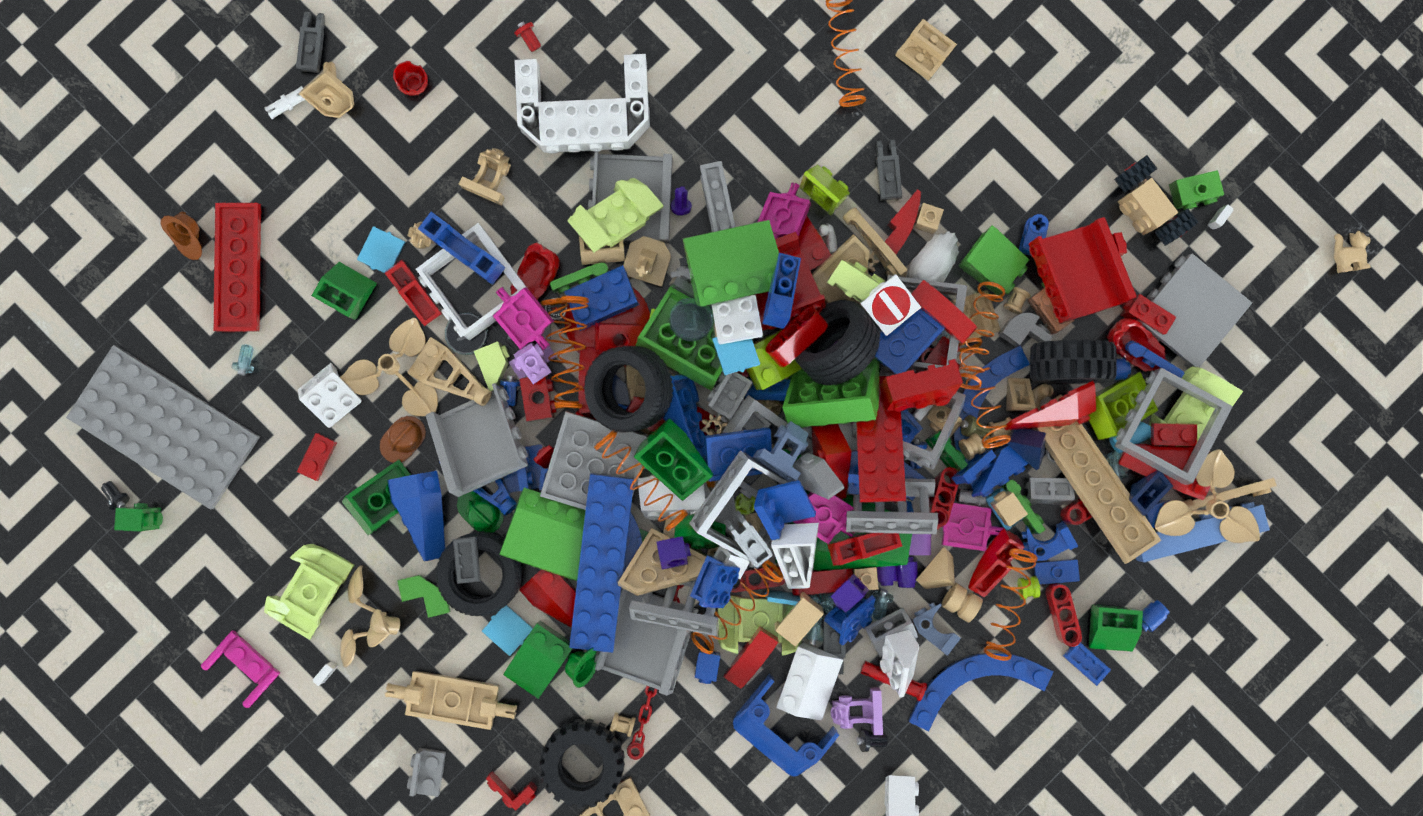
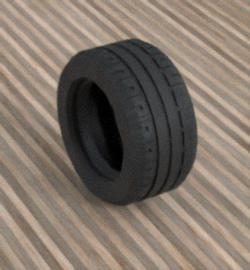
[795,300,880,385]
[584,346,673,433]
[436,531,523,616]

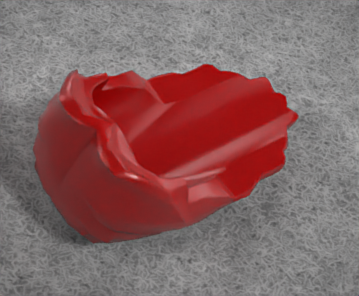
[510,243,559,300]
[1107,318,1167,372]

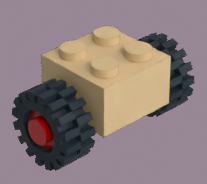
[1114,155,1198,246]

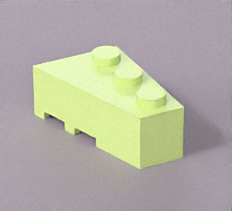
[827,260,885,303]

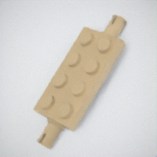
[385,670,517,730]

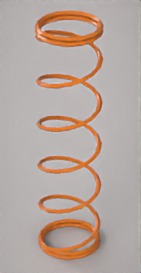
[825,0,866,107]
[959,282,1005,389]
[554,296,589,408]
[540,298,579,409]
[958,338,1011,448]
[594,430,688,531]
[983,549,1038,661]
[691,560,784,654]

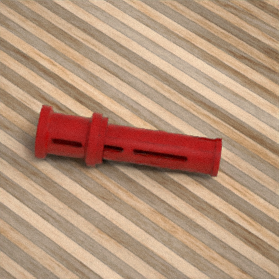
[860,660,927,701]

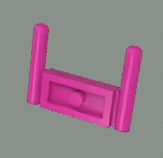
[201,630,280,708]

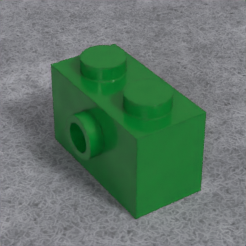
[114,503,163,531]
[674,514,726,550]

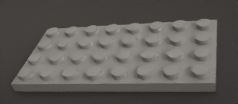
[66,345,260,510]

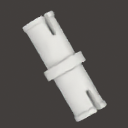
[264,86,305,119]

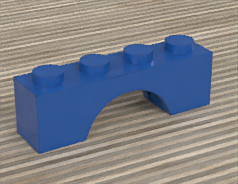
[418,212,505,285]

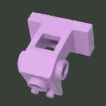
[508,342,557,384]
[831,687,883,735]

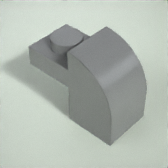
[998,313,1053,347]

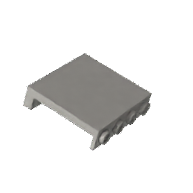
[588,151,673,243]
[1133,254,1252,369]
[426,383,528,497]
[595,587,698,696]

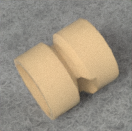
[942,583,983,623]

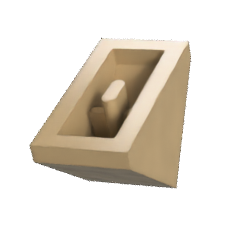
[1006,378,1036,412]
[916,547,955,589]

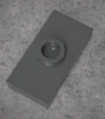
[453,536,481,584]

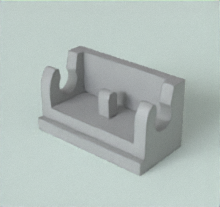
[1025,478,1075,505]

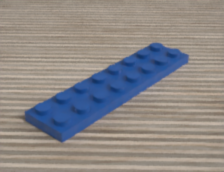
[569,473,635,653]

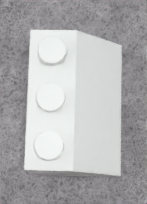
[638,478,710,520]
[776,642,843,720]

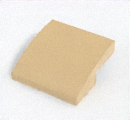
[895,19,957,81]
[950,290,1001,339]

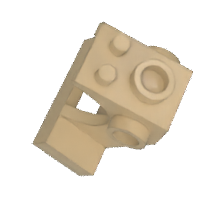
[459,148,511,206]

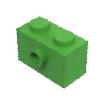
[1169,170,1224,210]

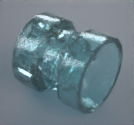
[810,592,834,614]

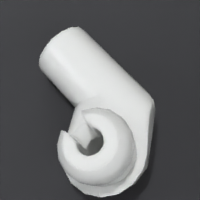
[819,224,837,254]

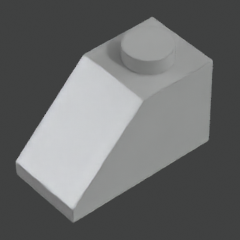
[793,453,844,500]

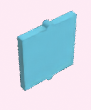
[357,226,406,273]
[712,337,760,375]
[765,589,800,606]
[482,605,533,656]

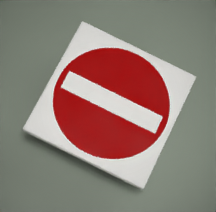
[861,274,921,336]

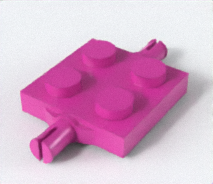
[758,182,811,239]
[493,287,554,350]
[793,492,855,544]
[938,503,1004,551]

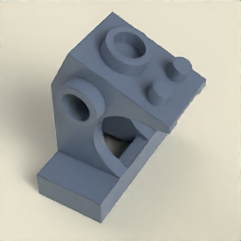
[753,421,809,482]
[912,602,961,656]

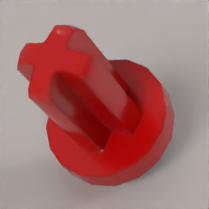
[514,21,541,52]

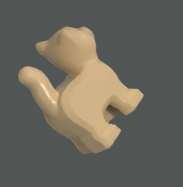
[1334,231,1371,273]

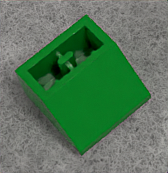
[311,262,377,320]
[1089,604,1143,652]

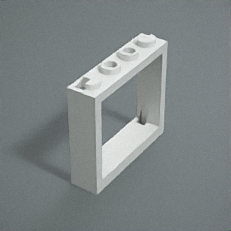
[416,223,528,340]

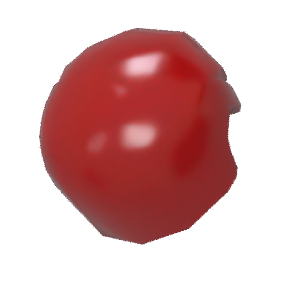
[393,61,428,96]

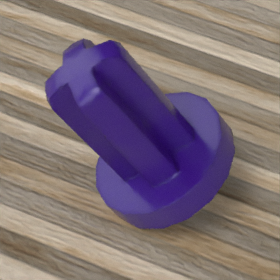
[670,186,692,216]

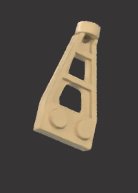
[843,207,908,278]
[408,337,492,406]
[1182,478,1277,517]
[579,776,650,816]

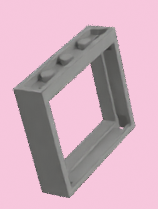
[876,275,967,371]
[852,365,966,470]
[1115,368,1233,485]
[704,395,813,498]
[689,450,808,564]

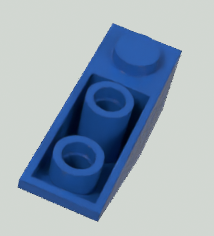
[762,253,801,329]
[971,443,1028,497]

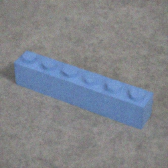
[1136,501,1270,562]

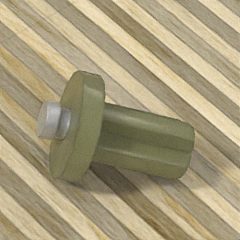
[961,415,991,438]

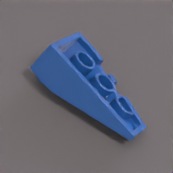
[663,375,705,460]
[388,471,445,561]

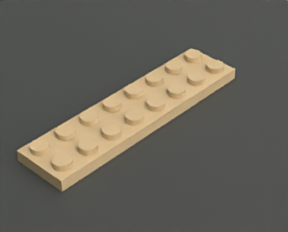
[1033,395,1162,564]

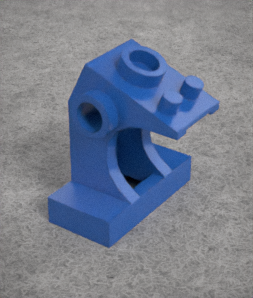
[1022,521,1078,561]

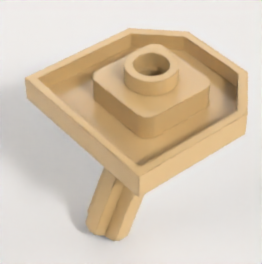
[299,62,354,118]
[623,236,671,287]

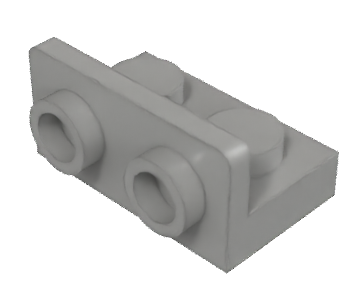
[407,748,446,797]

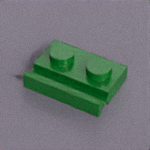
[924,431,968,471]

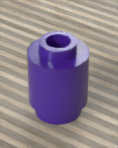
[896,556,918,588]
[876,566,897,586]

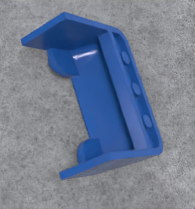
[733,673,840,776]

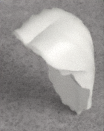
[906,231,959,282]

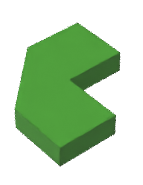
[397,575,451,618]

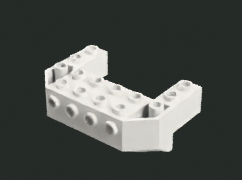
[515,54,650,153]

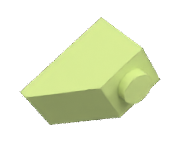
[474,342,510,391]

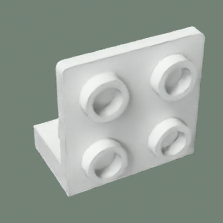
[711,295,763,345]
[298,363,361,428]

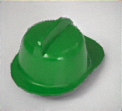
[457,491,504,533]
[565,648,597,688]

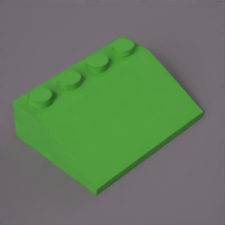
[683,220,779,307]
[636,286,723,391]
[782,359,879,428]
[499,487,586,581]

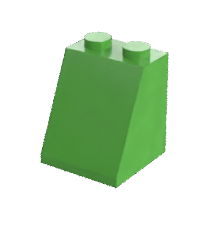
[958,225,1029,295]

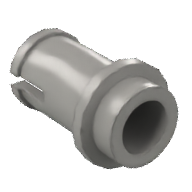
[958,489,986,506]

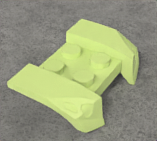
[567,178,664,253]
[1149,366,1243,447]
[264,544,354,640]
[717,595,802,656]

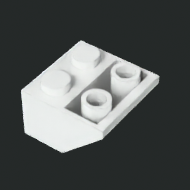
[880,630,919,697]

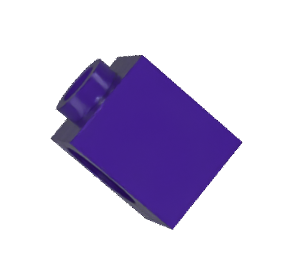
[656,536,691,570]
[831,574,869,613]

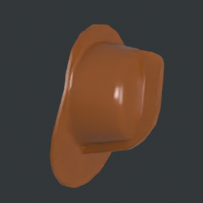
[160,212,202,260]
[380,416,426,463]

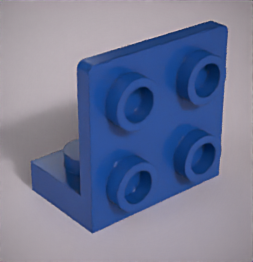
[754,480,816,540]

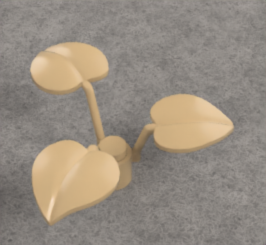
[340,318,438,416]
[1154,449,1260,543]
[340,565,400,668]

